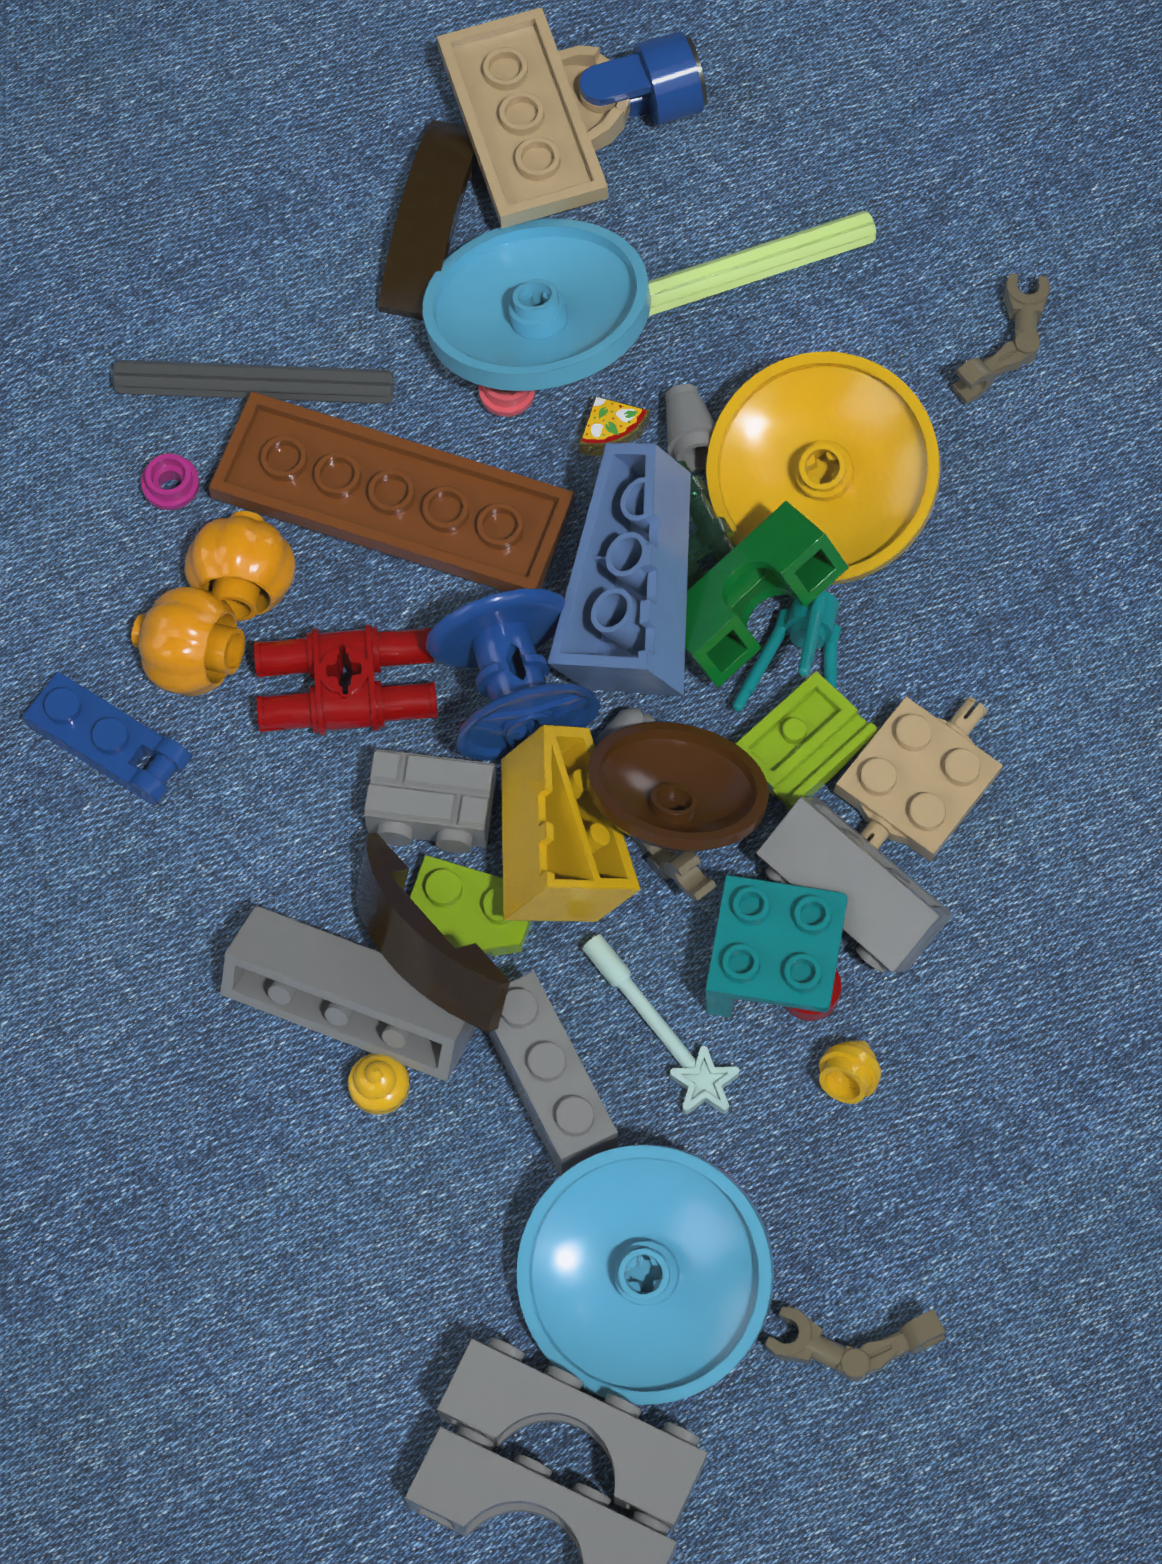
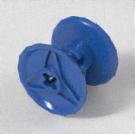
[425,589,601,761]

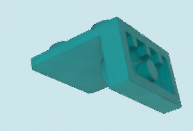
[705,875,847,1018]

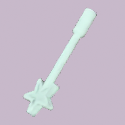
[582,934,739,1115]

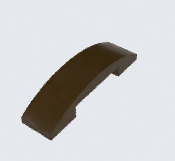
[378,120,478,321]
[356,833,510,1032]

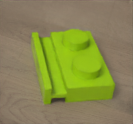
[736,671,878,811]

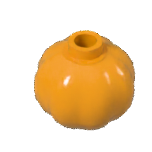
[184,511,296,621]
[131,587,245,697]

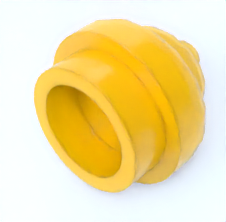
[819,1040,881,1104]
[348,1053,410,1115]

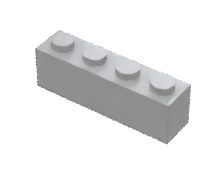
[220,906,475,1082]

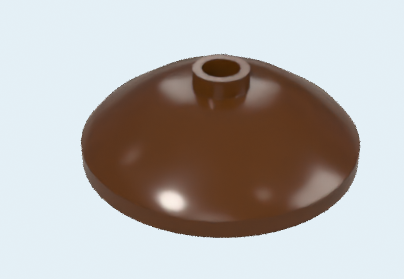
[586,722,769,852]

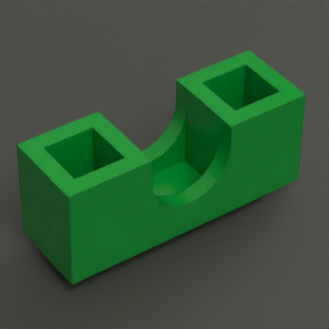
[685,501,849,688]

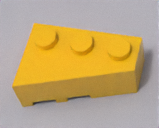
[501,725,641,922]

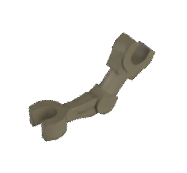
[951,273,1050,405]
[622,831,717,901]
[765,1307,946,1382]

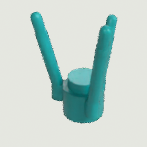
[732,591,841,712]

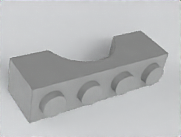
[437,1337,708,1532]
[405,1426,677,1564]

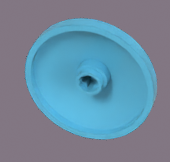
[423,218,651,391]
[516,1145,774,1405]

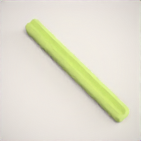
[648,211,877,316]

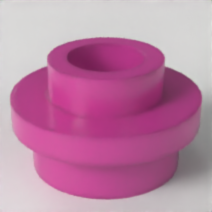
[141,454,200,510]

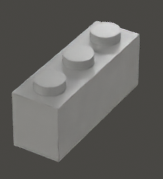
[756,797,954,973]
[487,971,618,1176]

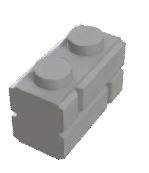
[364,749,497,853]

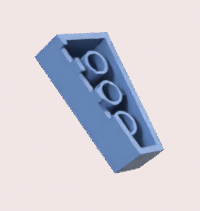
[547,443,691,696]

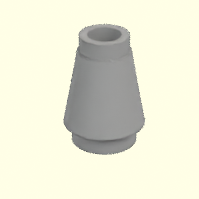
[665,384,716,472]

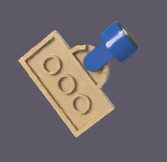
[437,7,707,229]

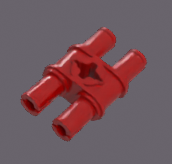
[254,624,438,736]

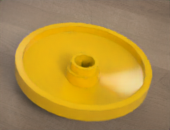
[706,351,941,585]

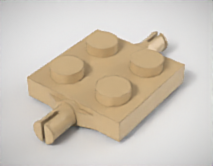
[834,696,1003,862]

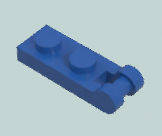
[22,671,192,805]

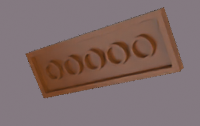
[209,391,575,591]

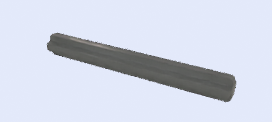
[113,360,395,404]

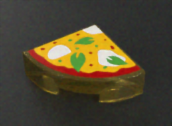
[579,396,650,456]

